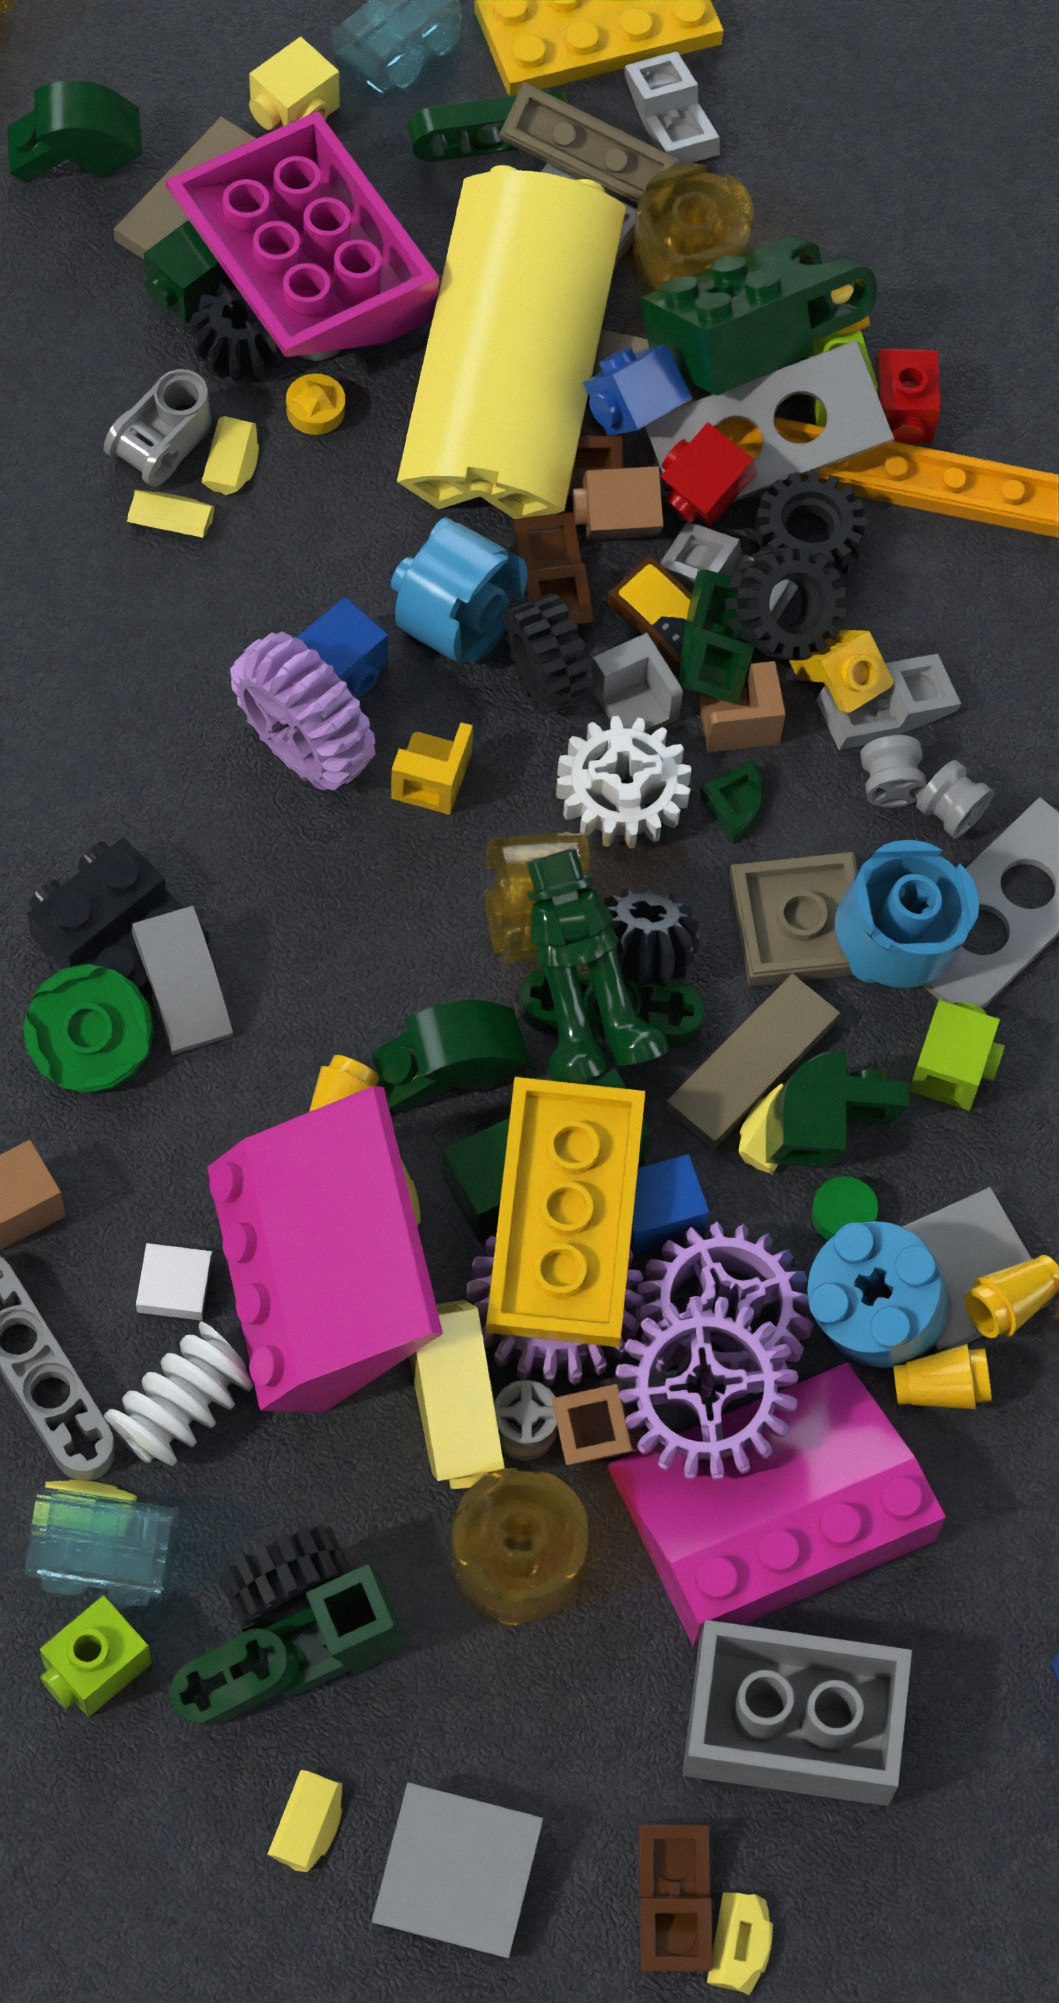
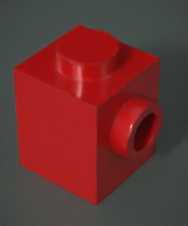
[874,349,940,445]
[660,422,757,528]

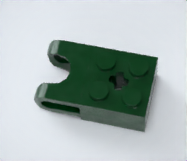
[641,235,877,396]

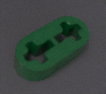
[170,1628,300,1726]

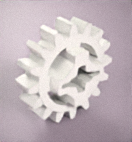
[556,716,691,848]

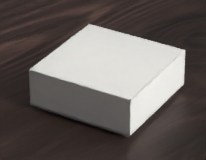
[136,1243,213,1321]

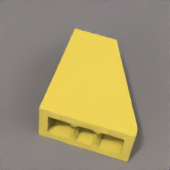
[409,1300,505,1489]

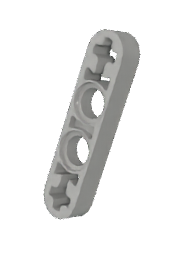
[0,1257,115,1481]

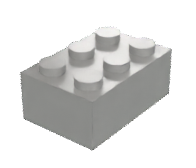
[682,1620,912,1806]

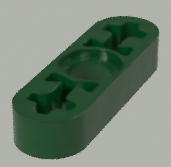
[407,90,571,162]
[519,968,704,1048]

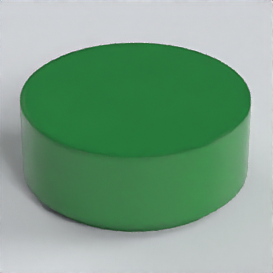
[811,1176,878,1241]

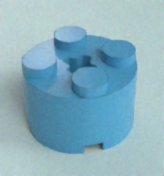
[391,518,527,664]
[835,840,979,988]
[808,1222,951,1368]

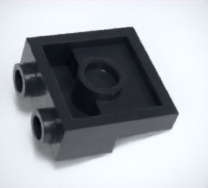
[27,837,209,996]

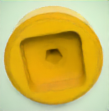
[286,374,345,435]

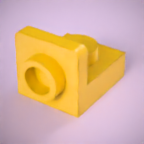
[788,630,893,713]

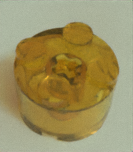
[633,163,754,291]
[485,832,590,964]
[450,1468,589,1626]

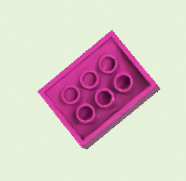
[166,111,439,357]
[207,1086,443,1413]
[608,1362,946,1647]

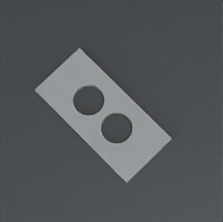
[645,340,894,522]
[922,797,1059,1009]

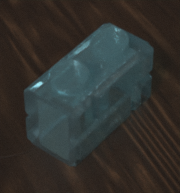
[333,0,461,99]
[25,1487,180,1606]

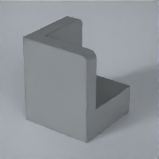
[591,633,683,734]

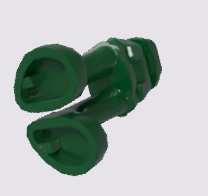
[526,848,669,1083]

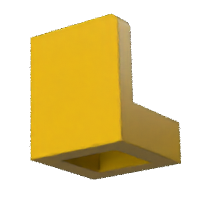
[391,722,473,815]

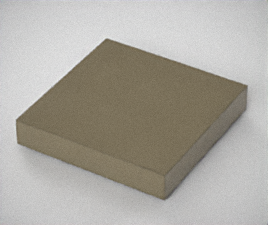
[729,852,858,987]

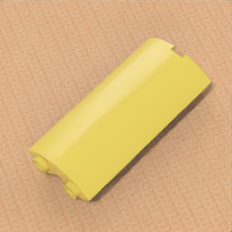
[397,165,626,519]

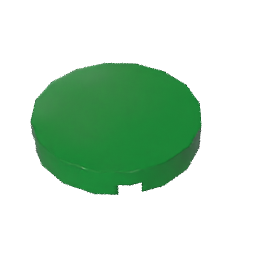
[23,964,154,1094]

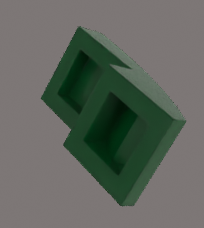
[679,569,754,705]

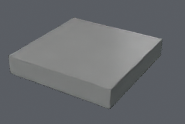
[903,1187,1053,1354]
[371,1782,543,1958]

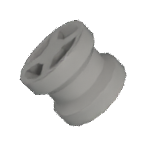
[860,735,927,808]
[916,760,994,839]
[494,1380,558,1461]

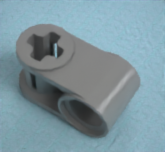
[103,369,212,487]

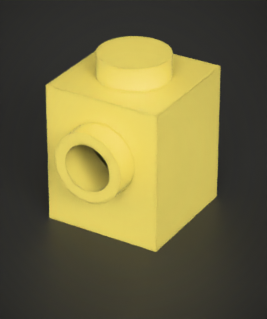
[249,37,340,130]

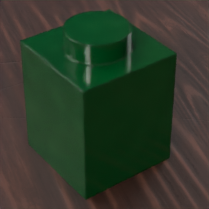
[144,220,235,323]

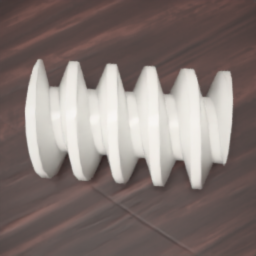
[104,1321,254,1467]

